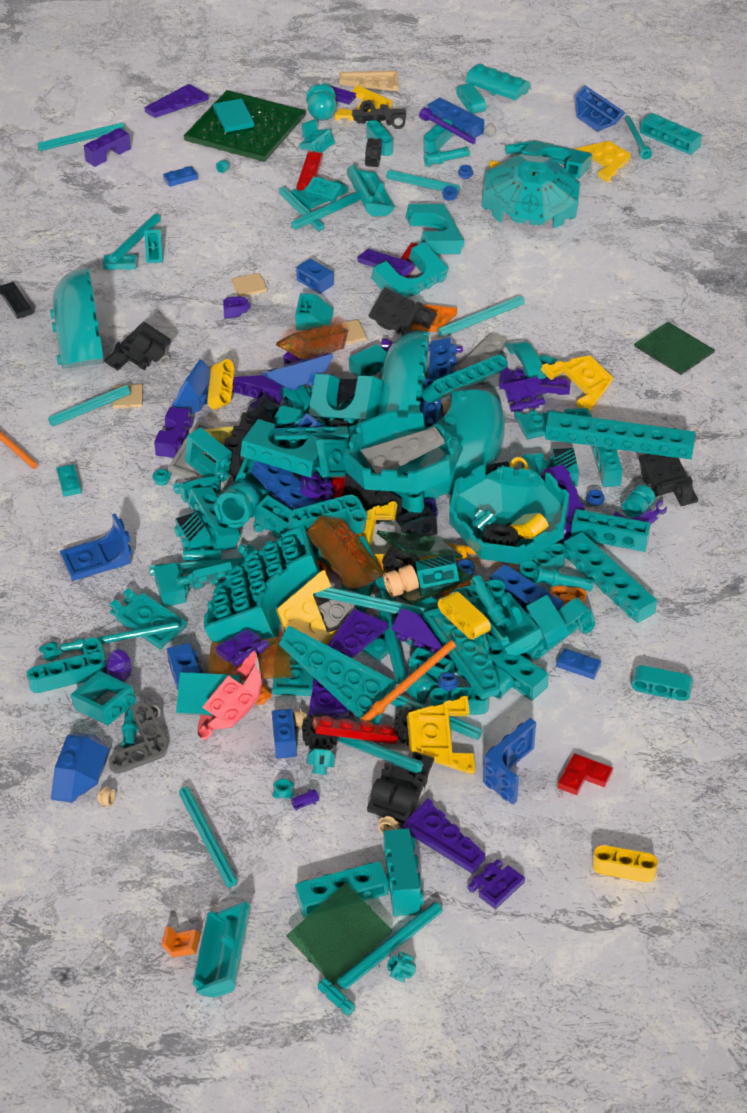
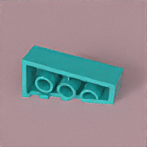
[383,829,424,917]

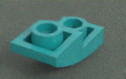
[180,477,220,503]

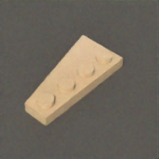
[339,71,399,91]

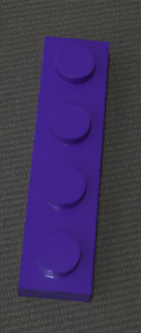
[357,249,415,277]

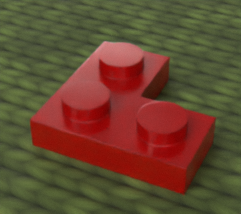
[557,753,613,795]

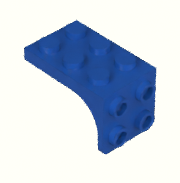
[60,513,132,581]
[483,718,536,804]

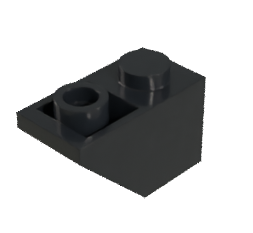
[246,395,279,424]

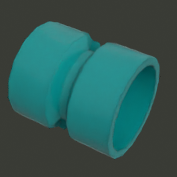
[622,485,656,518]

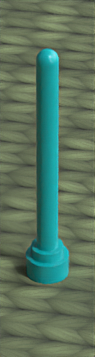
[625,115,653,160]

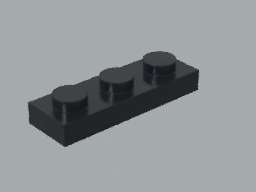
[0,282,33,319]

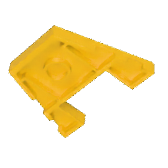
[335,85,392,121]
[575,141,631,182]
[541,355,614,412]
[335,501,398,573]
[276,570,339,645]
[407,696,476,774]

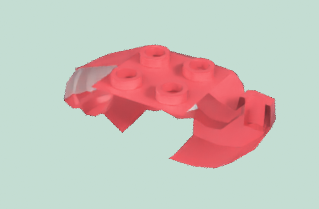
[197,651,262,740]

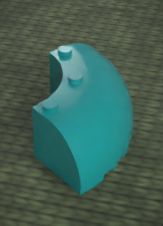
[50,268,103,369]
[377,331,430,416]
[423,389,505,500]
[204,525,321,649]

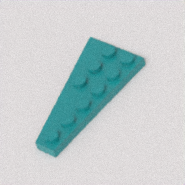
[423,597,500,700]
[279,625,396,725]

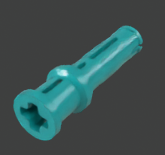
[423,147,470,167]
[534,566,594,592]
[470,575,511,631]

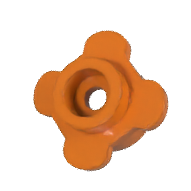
[255,684,272,705]

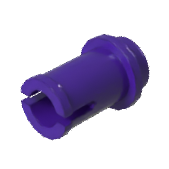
[290,789,319,811]

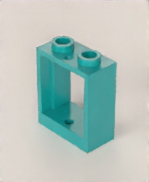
[185,427,232,483]
[70,671,137,726]

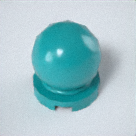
[306,83,337,121]
[214,483,260,528]

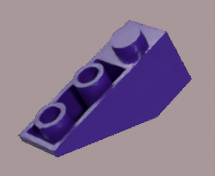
[232,375,283,405]
[391,608,449,657]

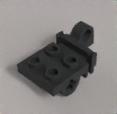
[352,100,406,129]
[368,287,437,336]
[105,321,171,371]
[224,412,256,482]
[638,454,699,506]
[345,473,402,524]
[367,751,434,824]

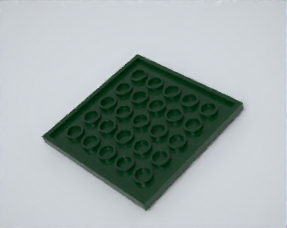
[184,90,306,162]

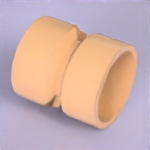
[383,565,419,597]

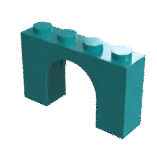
[522,140,592,179]
[405,204,464,254]
[371,242,449,298]
[309,374,383,425]
[240,419,322,478]

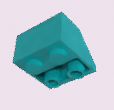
[295,293,334,332]

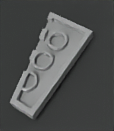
[455,334,507,385]
[168,421,214,480]
[361,427,445,474]
[279,590,356,636]

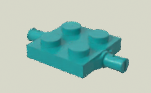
[176,562,240,590]

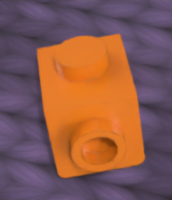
[162,926,200,958]

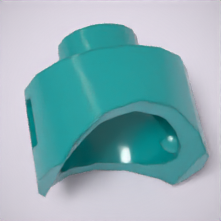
[407,673,438,704]
[306,748,336,775]

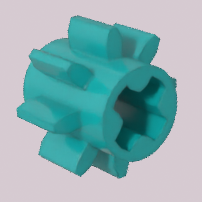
[474,509,497,532]
[387,951,416,982]

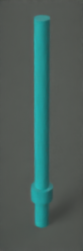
[60,622,179,652]

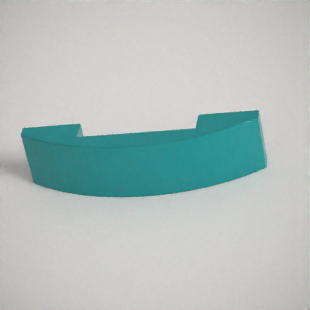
[505,340,546,379]

